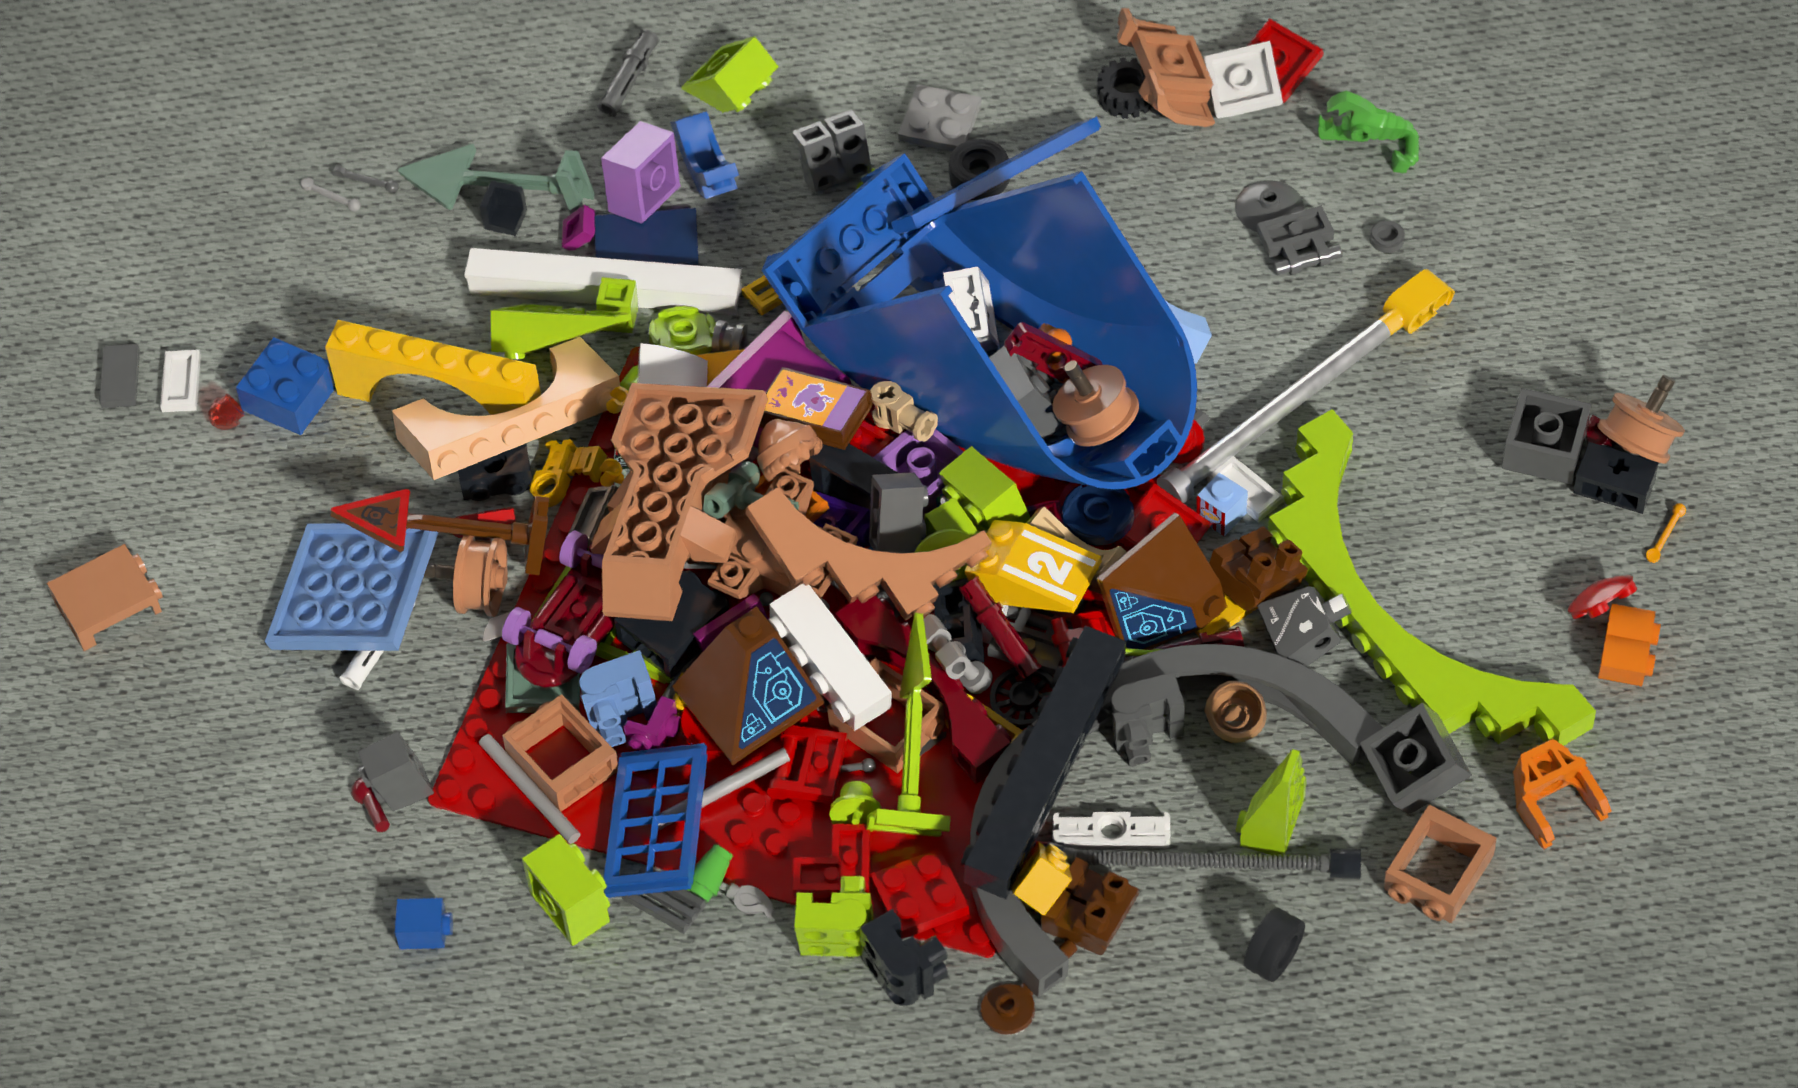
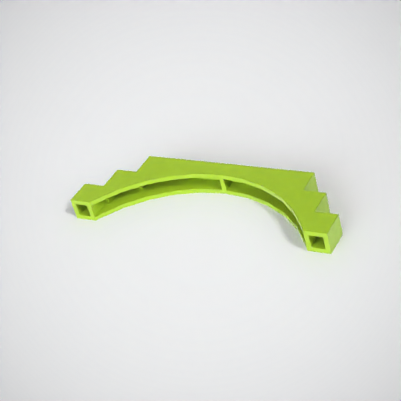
[1268,409,1596,746]

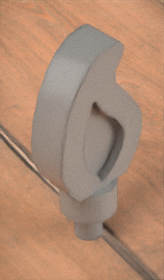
[720,882,775,919]

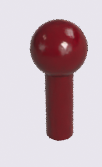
[351,778,390,832]

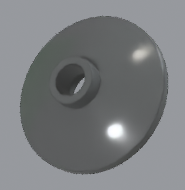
[1235,180,1304,232]

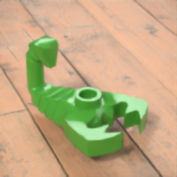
[1318,90,1419,173]

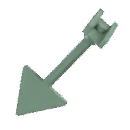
[398,144,595,214]

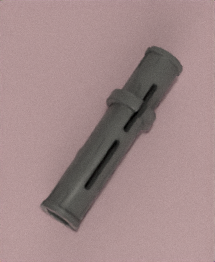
[597,29,659,116]

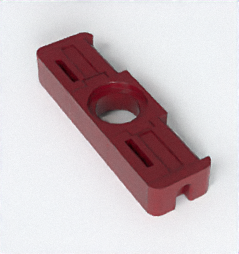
[1004,322,1103,382]

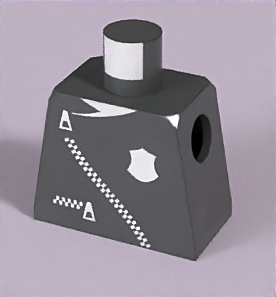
[1258,587,1352,667]

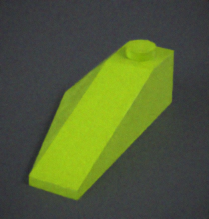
[491,304,631,359]

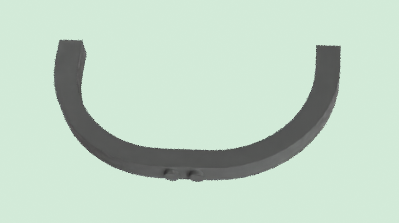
[970,644,1383,998]

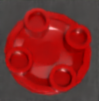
[1567,575,1637,619]

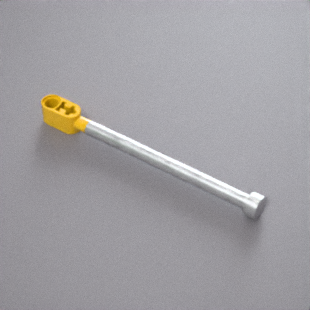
[1157,269,1455,503]

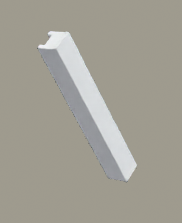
[464,248,742,315]

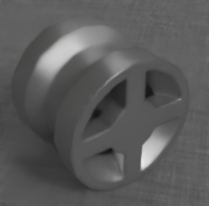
[712,320,748,353]

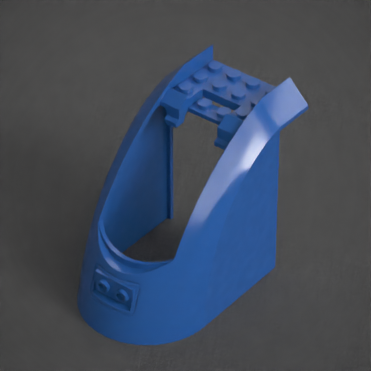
[762,153,1197,489]

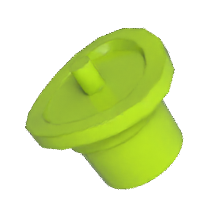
[830,781,882,832]

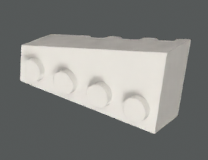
[768,583,892,731]

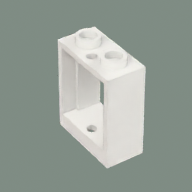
[943,267,1000,352]

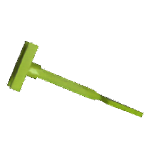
[867,613,950,837]

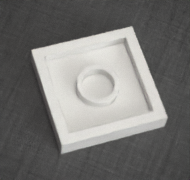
[1204,41,1283,118]

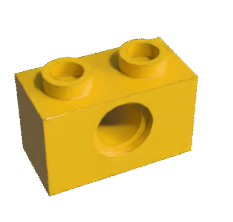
[1012,842,1072,916]

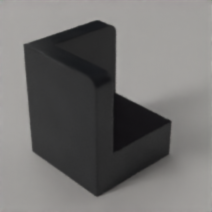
[480,180,527,236]

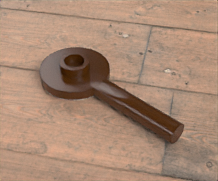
[981,939,1078,1035]

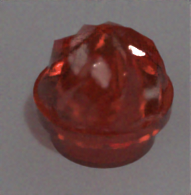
[208,394,245,430]

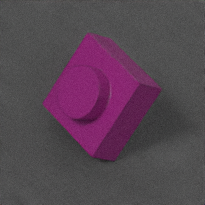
[562,205,595,251]

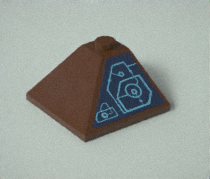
[1097,512,1227,657]
[672,606,825,765]

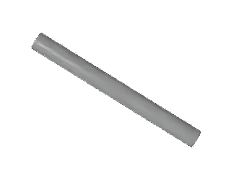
[479,734,580,844]
[658,747,790,831]

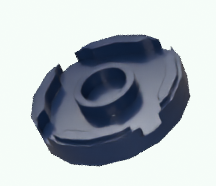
[1062,485,1134,546]

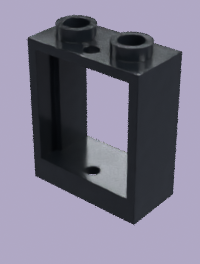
[809,443,898,510]

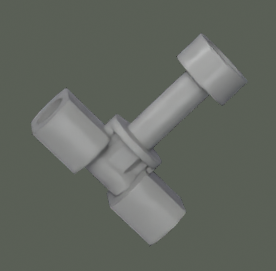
[924,614,993,694]

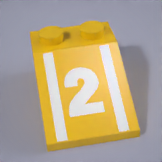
[965,520,1102,613]

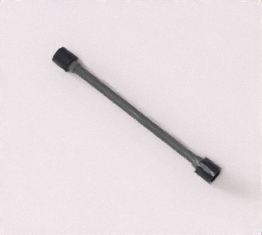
[1033,841,1361,879]

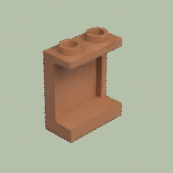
[47,544,163,651]

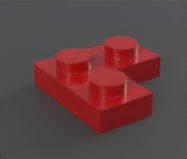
[793,824,871,898]

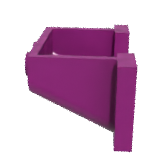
[706,311,852,449]

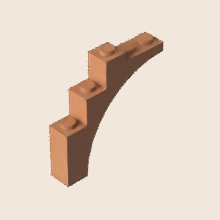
[746,487,992,621]

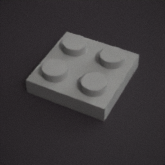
[898,84,982,152]

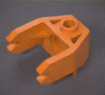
[1513,739,1612,849]

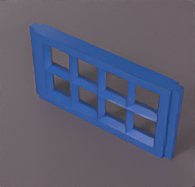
[604,743,708,898]

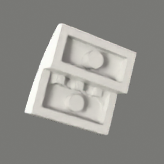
[638,343,708,387]

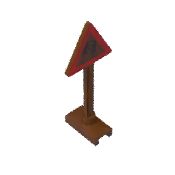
[330,489,549,575]

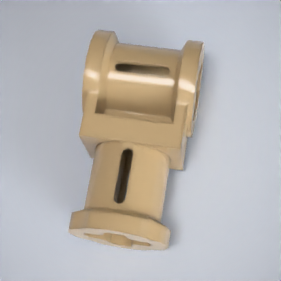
[870,381,938,442]

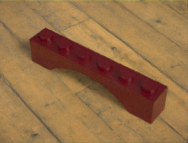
[835,595,1011,784]

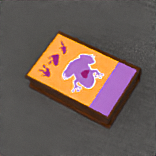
[759,367,872,450]

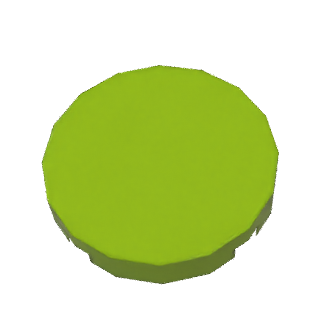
[649,306,716,355]

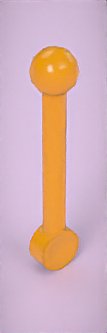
[1646,503,1686,563]

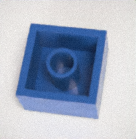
[236,337,336,435]

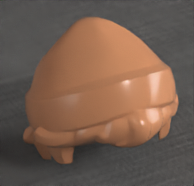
[757,419,823,481]

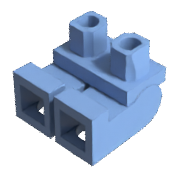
[579,650,657,747]

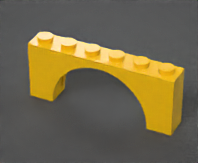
[325,320,541,415]

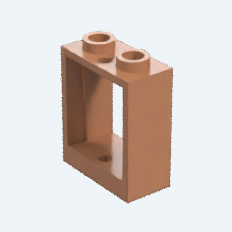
[827,658,945,773]
[502,694,618,812]
[1384,804,1497,924]

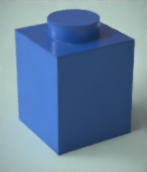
[395,898,453,949]

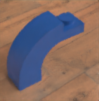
[670,111,739,199]

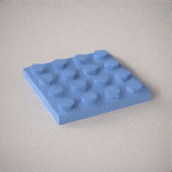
[265,523,438,651]

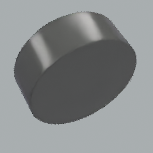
[1370,221,1405,253]

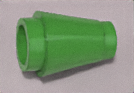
[686,844,733,903]

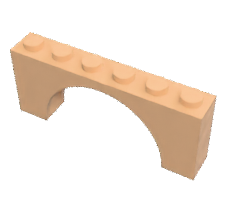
[392,337,620,480]

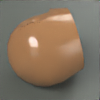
[1204,681,1267,743]

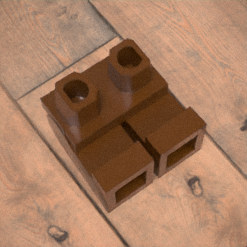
[1209,526,1308,611]
[1041,857,1139,955]

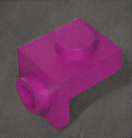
[624,696,681,751]

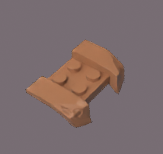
[1117,8,1215,127]

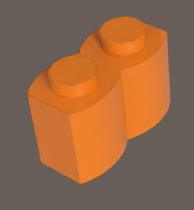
[1598,603,1661,687]

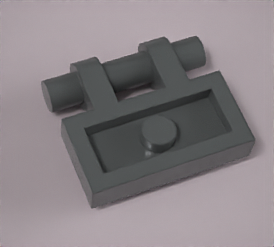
[1257,205,1342,276]
[988,605,1073,676]

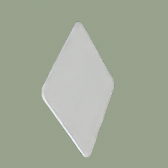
[483,612,510,642]

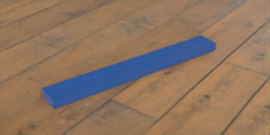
[891,116,1101,234]

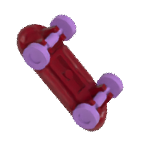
[502,531,616,688]

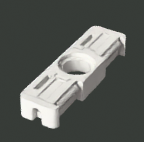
[1053,812,1170,849]

